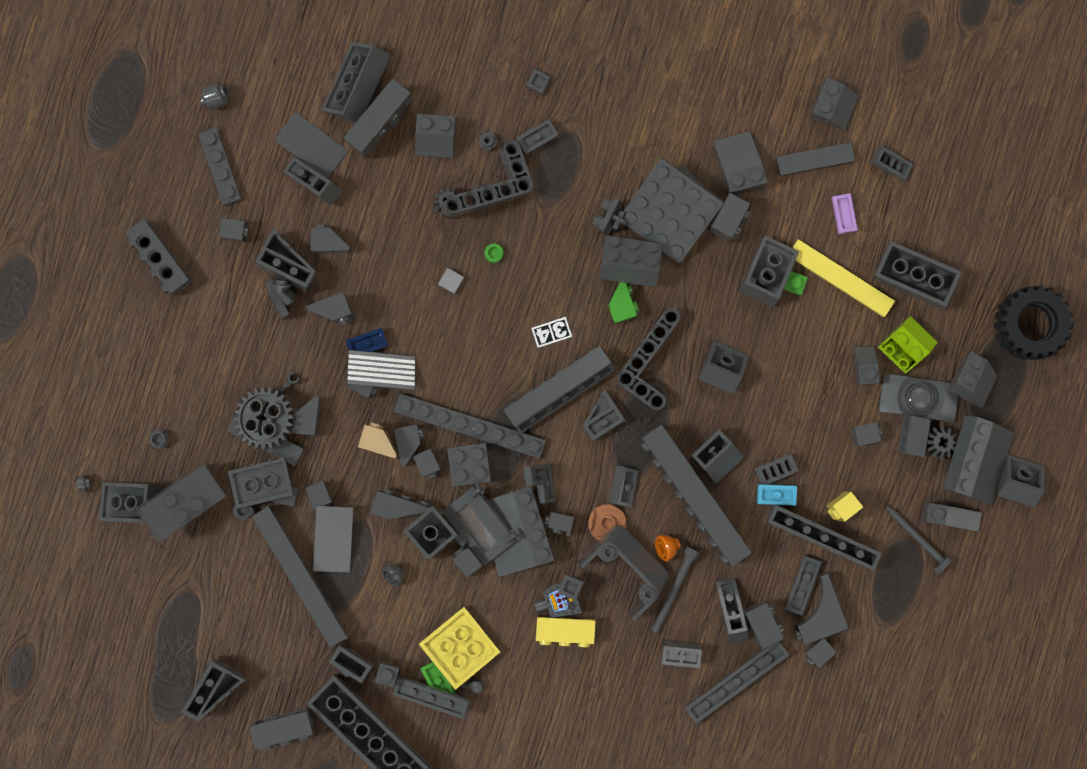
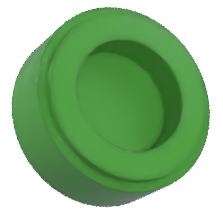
[484,243,504,263]

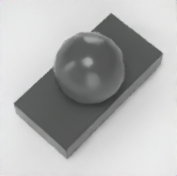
[266,280,295,320]

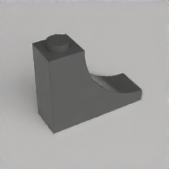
[794,573,848,645]

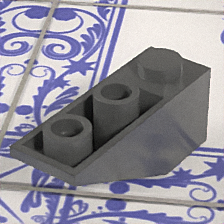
[370,488,431,519]

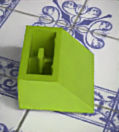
[878,316,938,374]

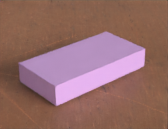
[831,193,858,235]

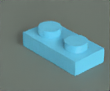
[757,484,797,505]

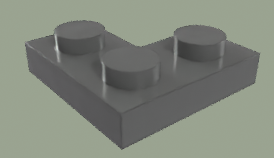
[524,464,555,504]

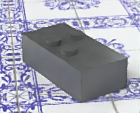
[344,78,413,159]
[872,241,962,310]
[135,464,226,541]

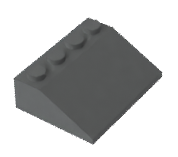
[943,416,1014,506]
[482,486,554,577]

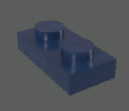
[345,328,388,352]

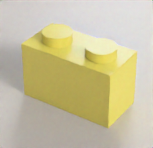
[826,491,863,522]

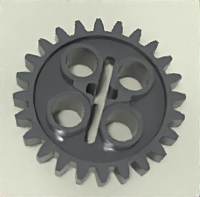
[233,387,296,450]

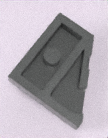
[583,390,625,442]

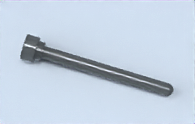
[652,546,700,633]

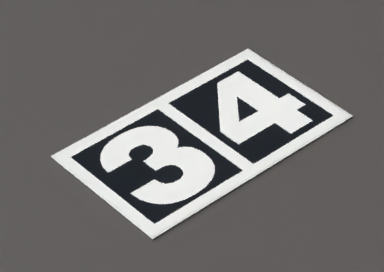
[531,317,572,348]

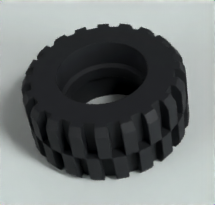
[994,285,1074,360]

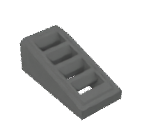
[869,146,913,181]
[754,454,799,484]

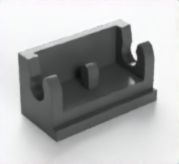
[897,415,931,457]
[661,639,702,668]

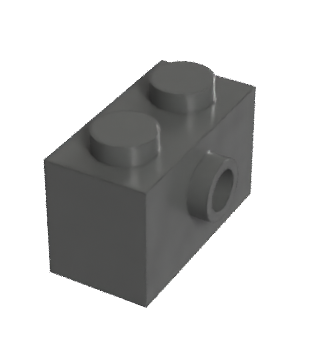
[329,644,374,683]

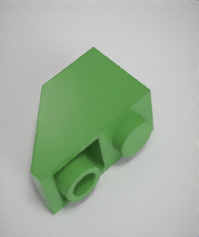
[608,282,639,325]

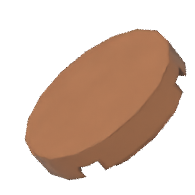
[588,504,626,540]

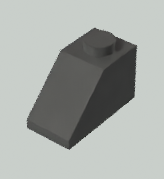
[311,225,351,254]
[854,346,879,386]
[289,397,321,436]
[394,425,424,467]

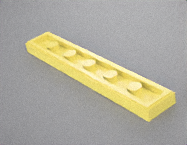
[793,239,895,318]

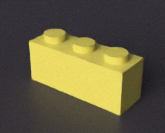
[536,616,595,647]

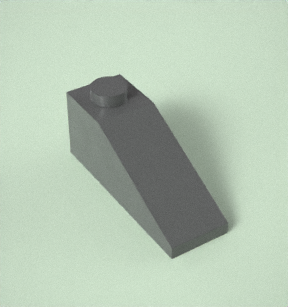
[283,157,342,206]
[921,503,982,531]
[716,578,748,643]

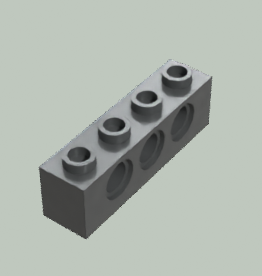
[125,219,192,295]

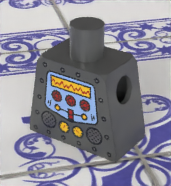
[534,580,582,618]

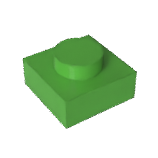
[783,272,808,296]

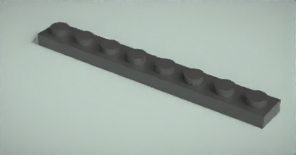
[394,394,546,459]

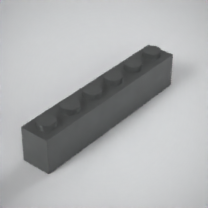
[504,346,615,434]
[765,505,882,571]

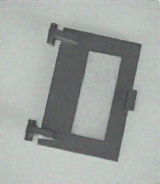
[442,483,520,566]

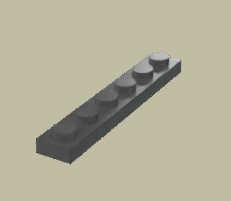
[684,641,789,724]

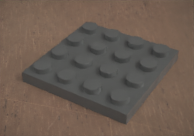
[623,157,724,264]

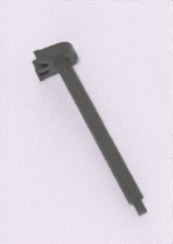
[886,506,952,574]

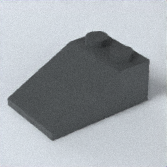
[713,131,767,195]
[739,235,799,307]
[99,482,163,524]

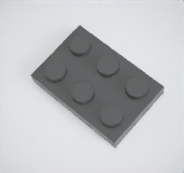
[228,458,294,509]

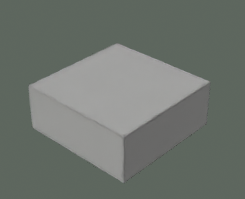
[438,268,464,294]

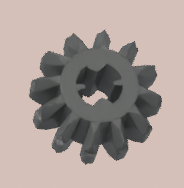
[433,186,461,219]
[926,426,957,459]

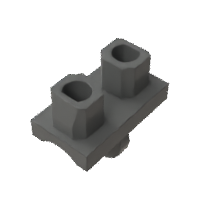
[593,198,627,236]

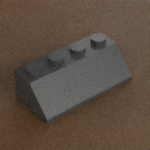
[322,42,390,124]

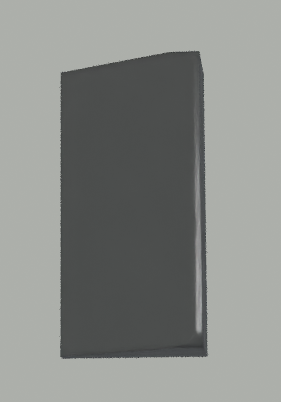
[609,466,639,508]

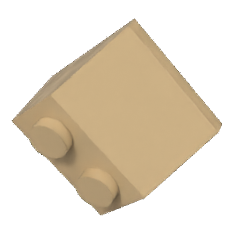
[358,423,399,459]

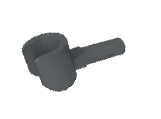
[279,372,299,395]
[461,680,483,693]

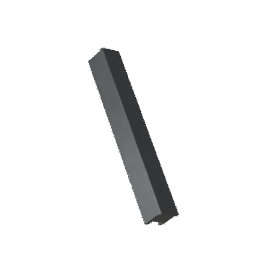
[252,505,350,648]

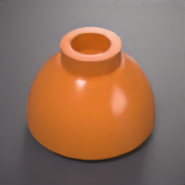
[655,535,681,562]

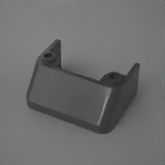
[577,525,669,621]

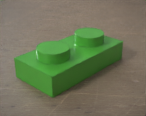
[420,662,456,694]

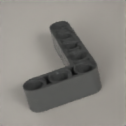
[441,140,533,218]
[617,308,680,411]

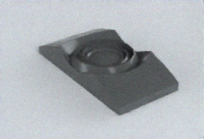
[878,374,958,423]

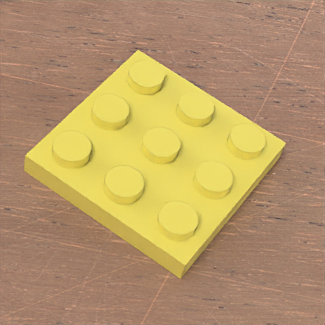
[418,607,500,690]

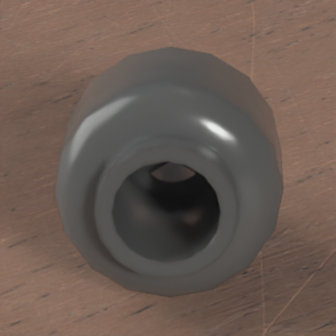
[200,82,230,110]

